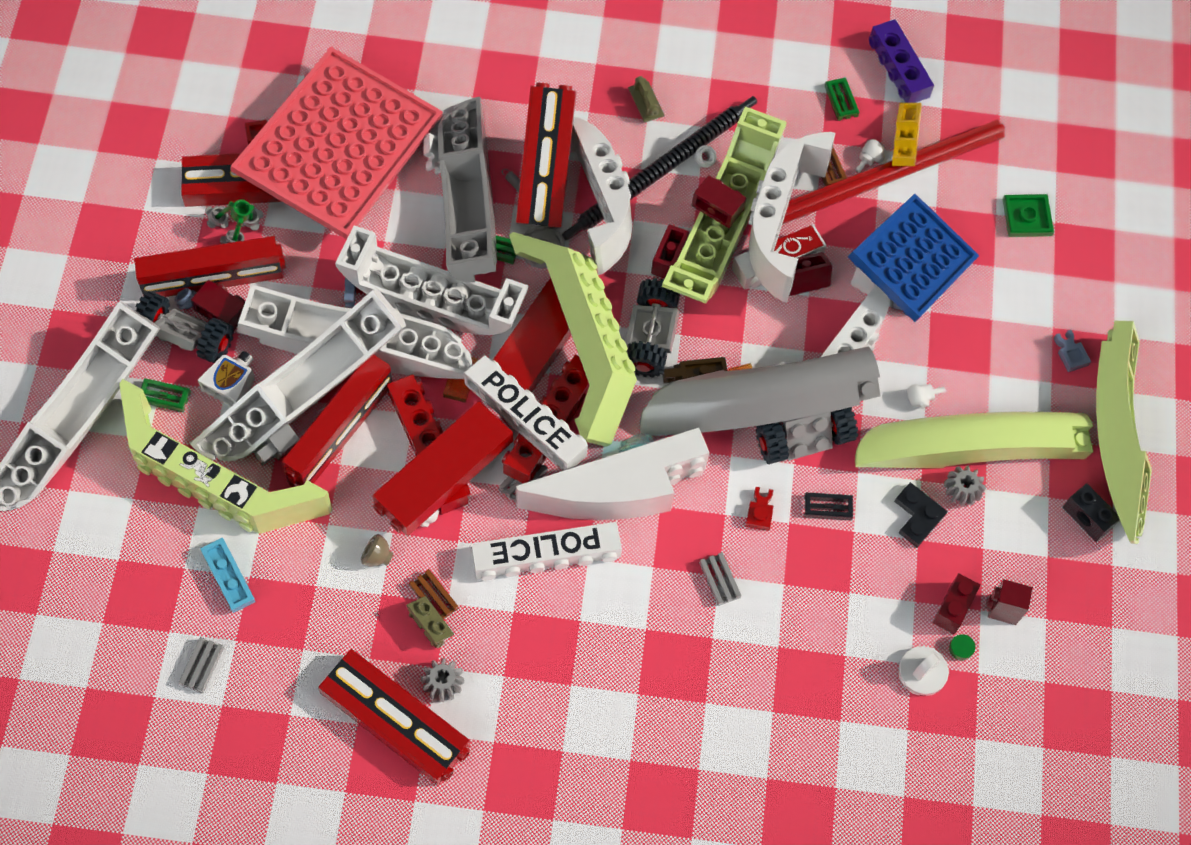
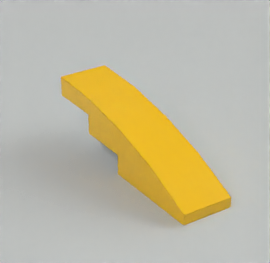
[892,103,922,166]

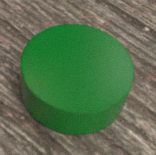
[949,634,976,661]

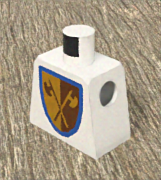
[198,351,255,407]

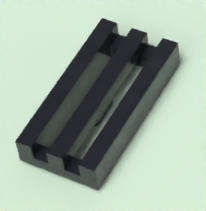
[804,492,853,521]

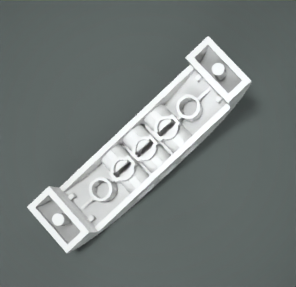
[570,116,632,275]
[748,132,836,303]
[335,225,528,335]
[779,267,890,365]

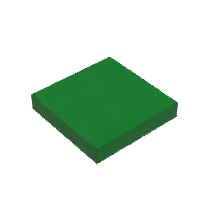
[1002,194,1054,237]

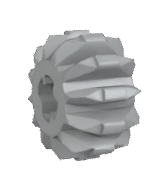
[944,465,986,507]
[421,658,464,702]

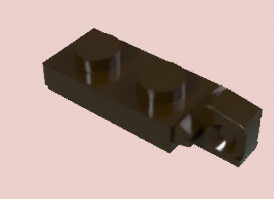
[662,357,728,384]

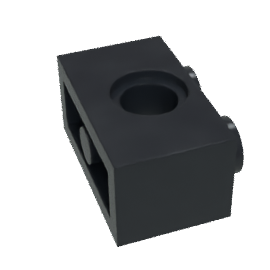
[1062,483,1120,542]

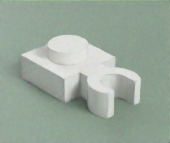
[424,133,441,175]

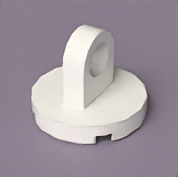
[898,646,949,696]

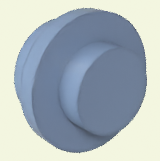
[174,288,196,310]

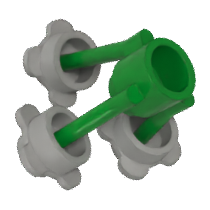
[205,200,263,244]

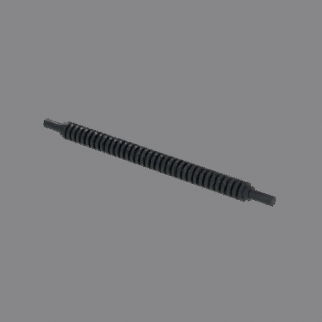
[562,96,757,241]

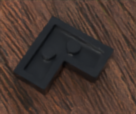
[894,482,948,548]

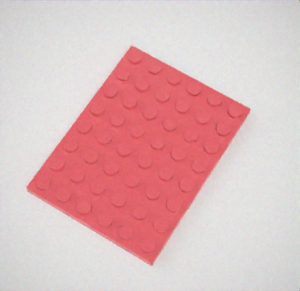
[231,47,443,239]

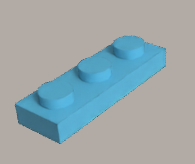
[200,537,256,613]

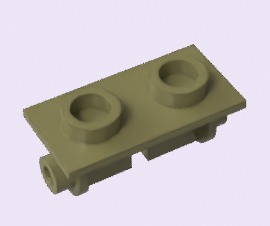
[628,76,665,123]
[406,596,454,649]

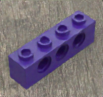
[869,19,934,103]

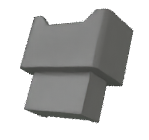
[255,423,300,466]

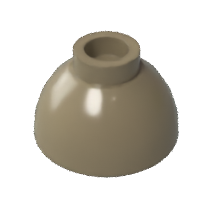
[361,534,393,567]

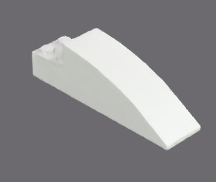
[516,428,710,520]

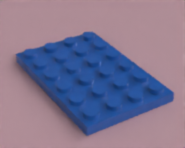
[848,194,979,322]

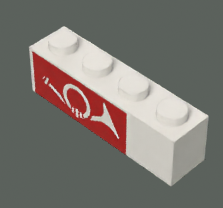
[732,224,827,290]

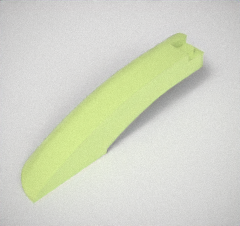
[1096,320,1152,544]
[855,412,1093,468]

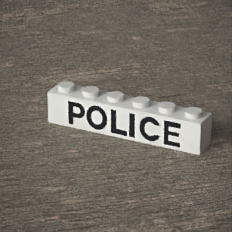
[464,355,588,471]
[471,522,622,581]

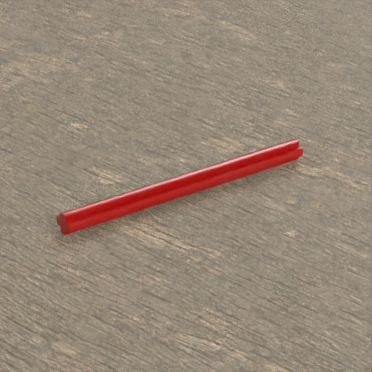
[782,120,1005,225]

